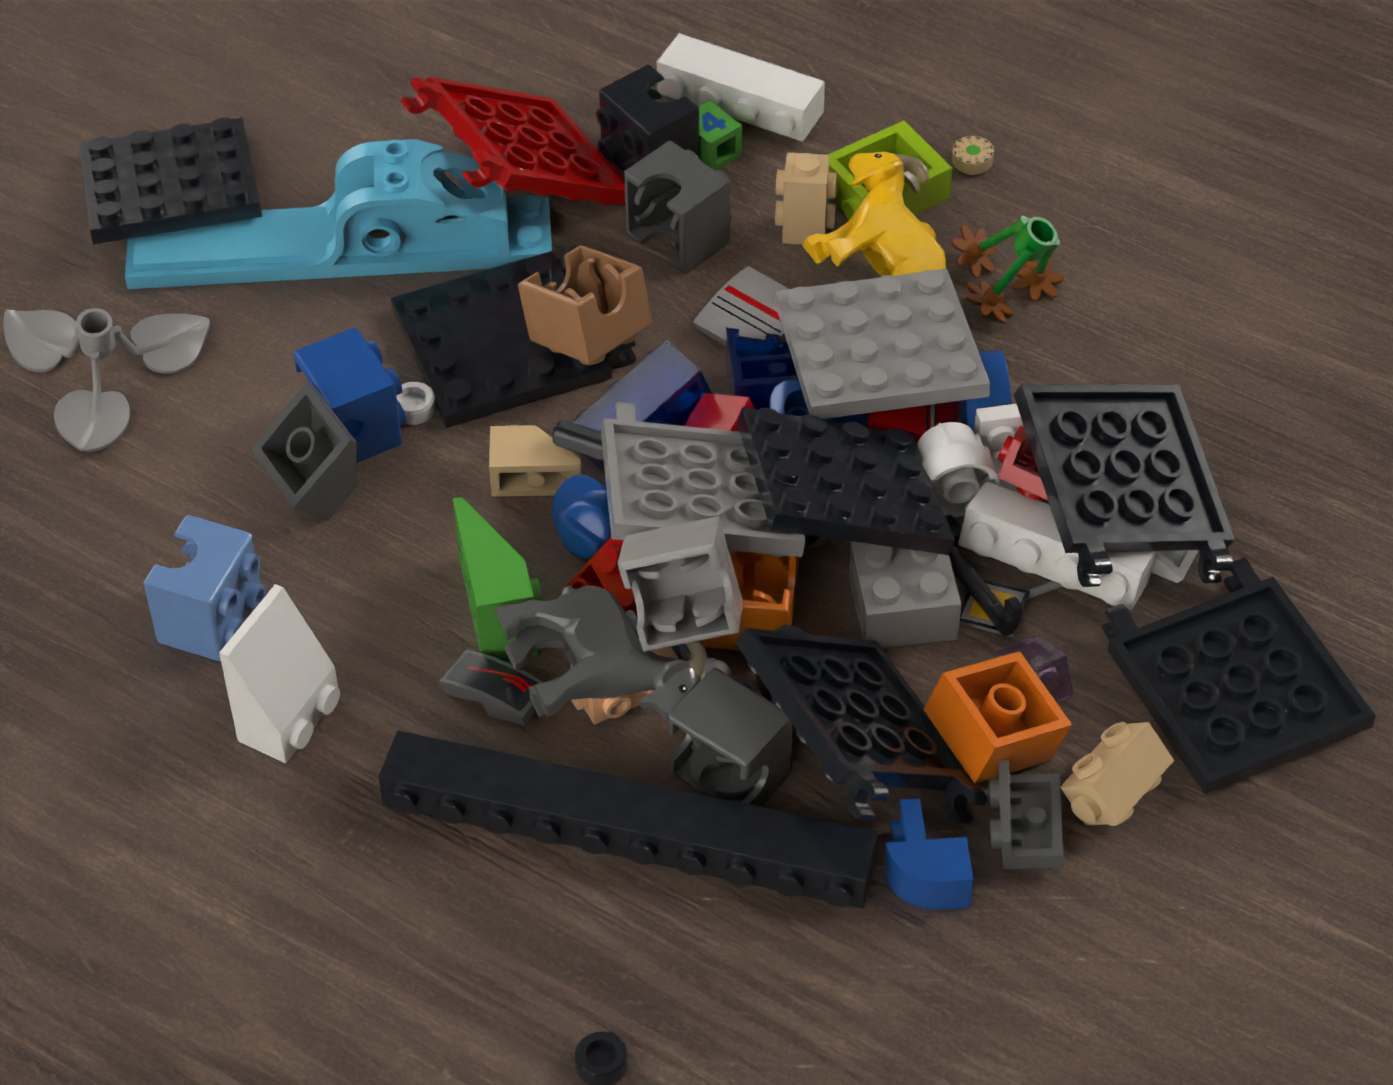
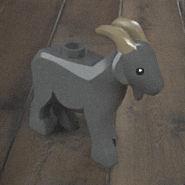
[494,585,707,721]

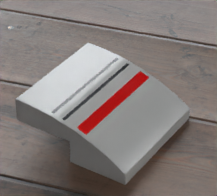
[693,266,789,368]

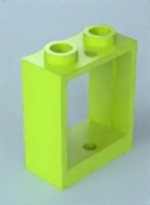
[828,120,952,220]

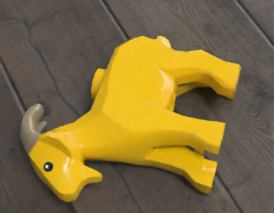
[802,152,946,276]

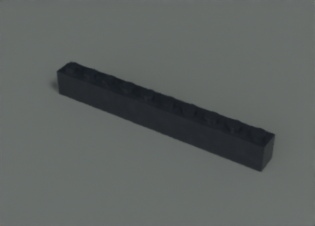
[378,730,878,909]

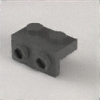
[990,760,1064,869]

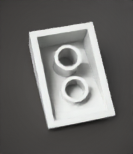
[219,584,340,763]

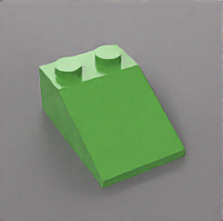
[453,497,542,661]

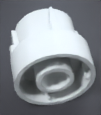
[917,422,1000,517]

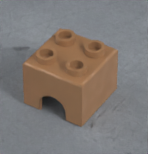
[518,245,652,365]

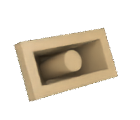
[489,425,581,497]

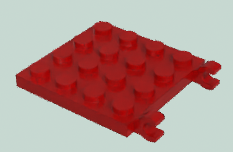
[400,76,626,206]

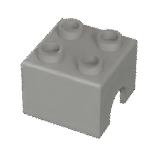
[617,516,743,652]

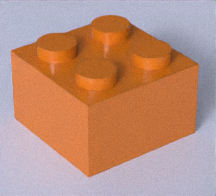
[924,651,1072,784]

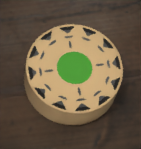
[952,136,994,175]

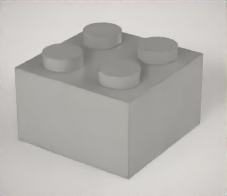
[849,542,961,648]

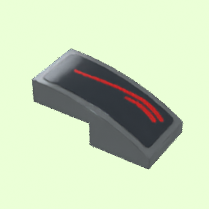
[439,649,543,725]

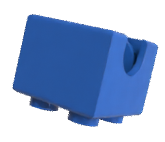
[294,327,406,463]

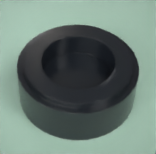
[575,1032,628,1085]

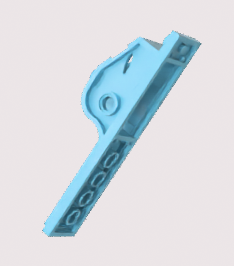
[125,139,552,289]

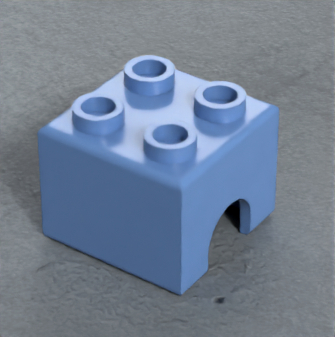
[143,515,266,661]

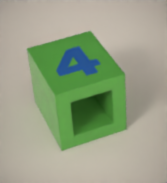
[698,100,742,170]

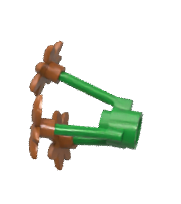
[951,215,1064,324]

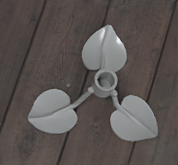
[4,308,210,452]

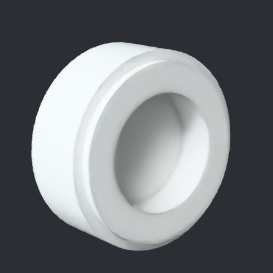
[396,382,436,425]

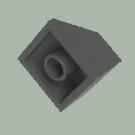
[251,382,357,520]

